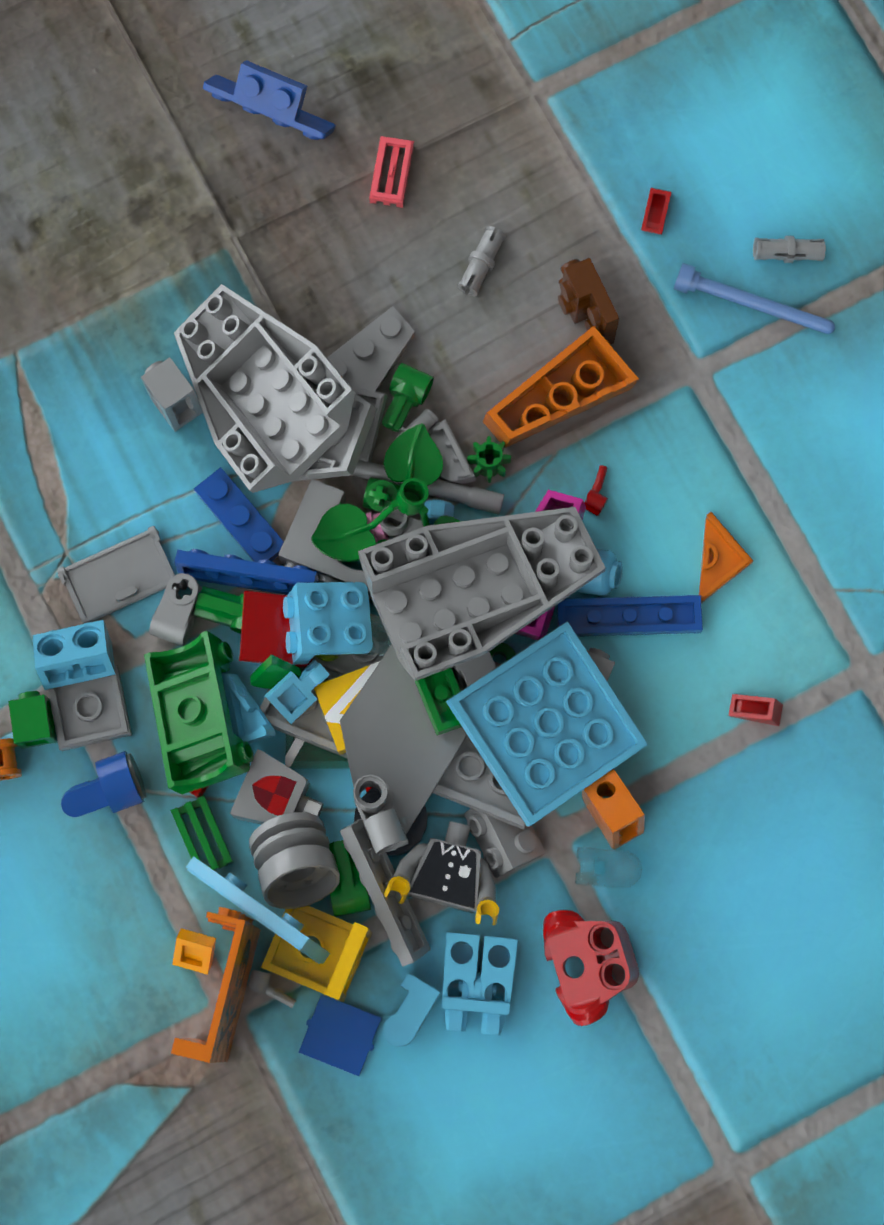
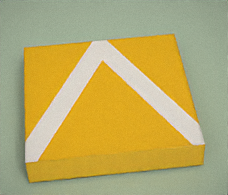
[314,661,380,755]

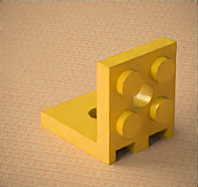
[261,906,372,1002]

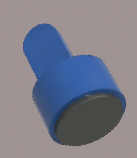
[61,751,146,817]

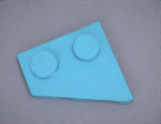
[222,674,276,744]

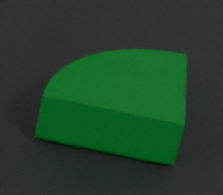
[250,654,301,689]

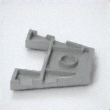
[292,393,377,482]

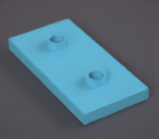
[186,856,330,964]

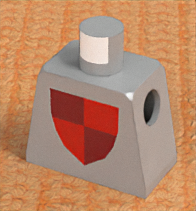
[230,749,324,825]

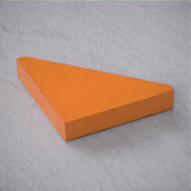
[699,512,753,603]

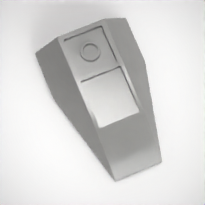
[174,284,356,493]
[358,507,606,681]

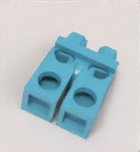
[442,932,518,1035]

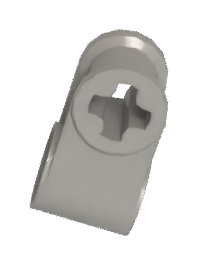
[149,573,202,646]

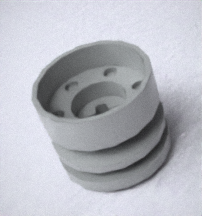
[249,812,340,909]

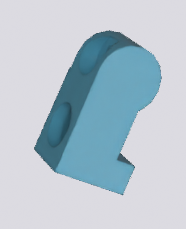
[383,973,440,1047]

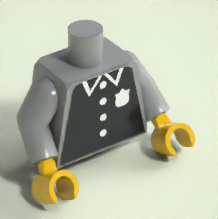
[384,822,499,925]

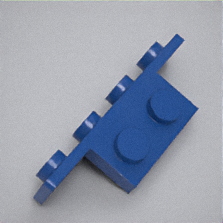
[203,60,336,140]

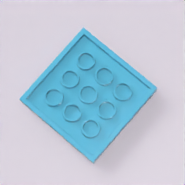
[446,621,648,827]

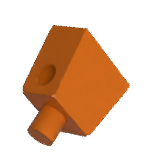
[582,769,645,851]

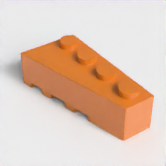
[483,326,639,448]

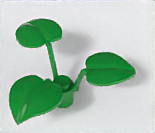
[311,423,461,562]

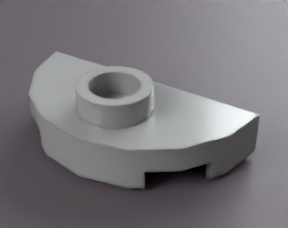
[430,419,476,484]

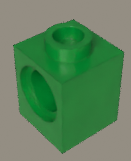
[8,691,57,749]

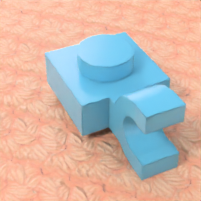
[265,659,330,724]

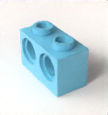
[33,620,116,690]

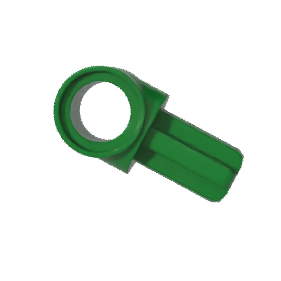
[382,363,434,432]
[362,477,401,512]

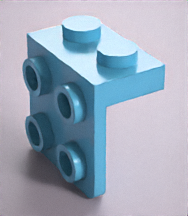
[283,582,373,665]

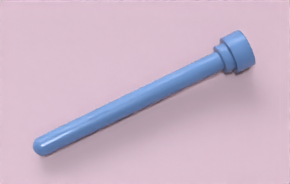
[673,263,835,334]

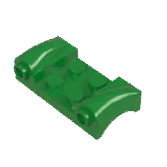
[144,631,254,795]

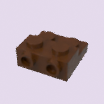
[558,258,619,345]

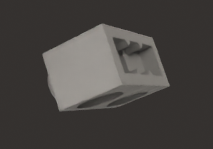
[141,357,203,432]

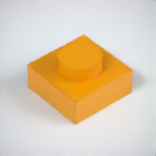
[172,928,216,975]

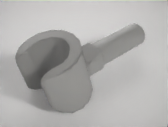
[248,970,296,1008]

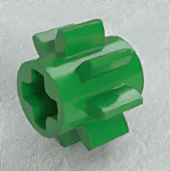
[467,436,511,483]

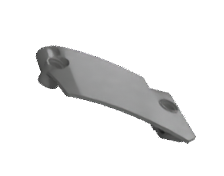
[340,644,496,854]

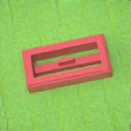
[369,136,414,208]

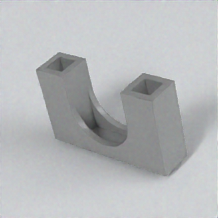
[278,479,423,601]

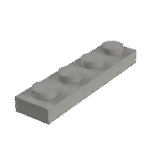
[340,818,431,967]

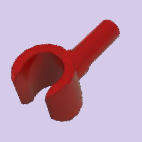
[584,465,608,516]

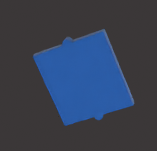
[299,994,382,1076]

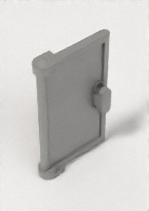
[57,526,175,624]

